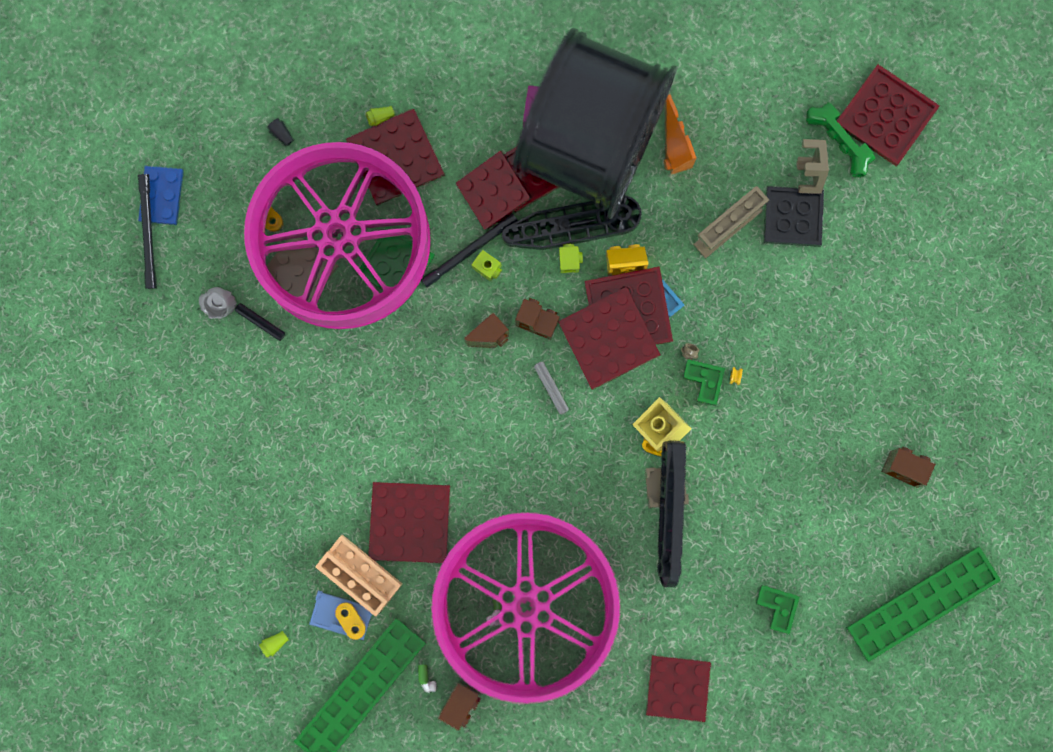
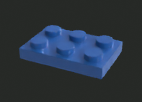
[138,166,183,225]

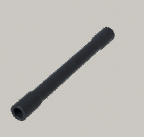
[138,174,157,289]
[421,213,518,288]

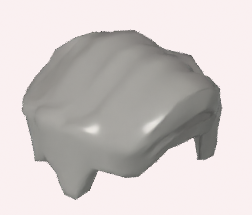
[199,287,237,319]

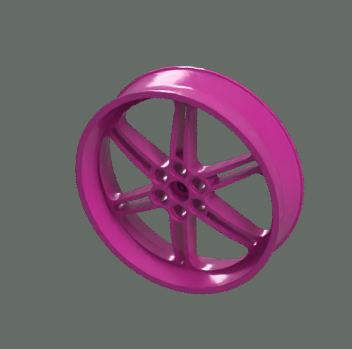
[244,142,431,329]
[432,513,620,703]

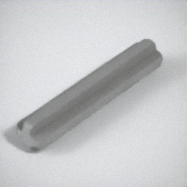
[534,362,568,414]

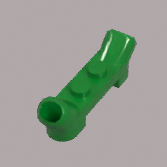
[806,102,875,177]

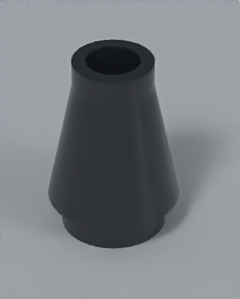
[267,118,294,147]

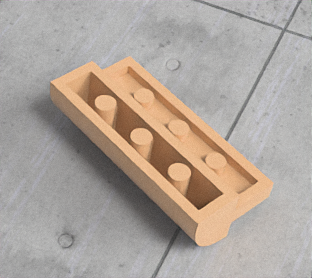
[316,535,402,617]

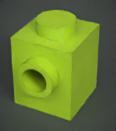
[559,244,583,273]
[472,250,502,281]

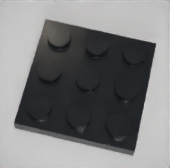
[764,186,824,247]

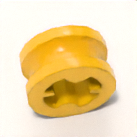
[729,367,742,385]

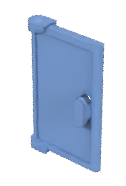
[310,591,373,640]

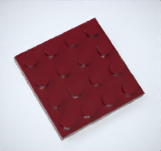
[837,64,940,167]
[346,108,445,206]
[585,266,673,345]
[558,287,661,390]
[368,482,450,563]

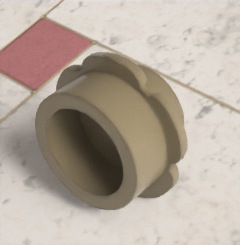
[681,343,699,360]

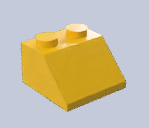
[606,244,648,276]

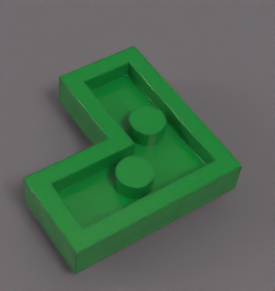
[683,359,725,406]
[756,585,800,635]

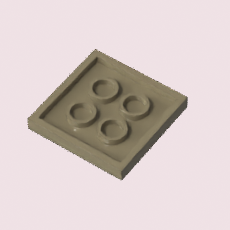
[267,237,339,302]

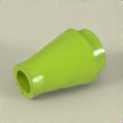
[366,106,395,126]
[259,631,289,658]

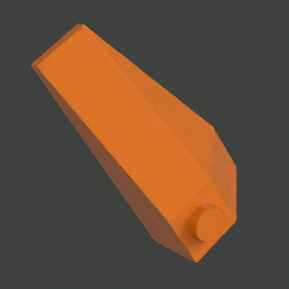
[664,94,696,175]

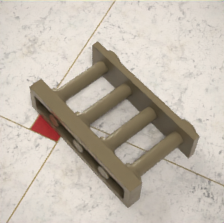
[693,186,769,259]

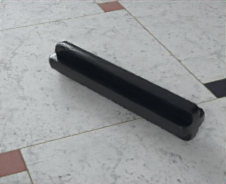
[235,303,285,341]

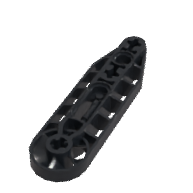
[502,195,641,250]
[657,440,686,588]

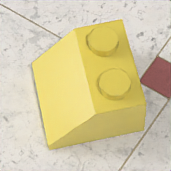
[632,397,692,451]

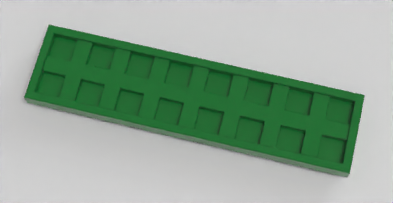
[846,547,1001,662]
[294,618,426,752]

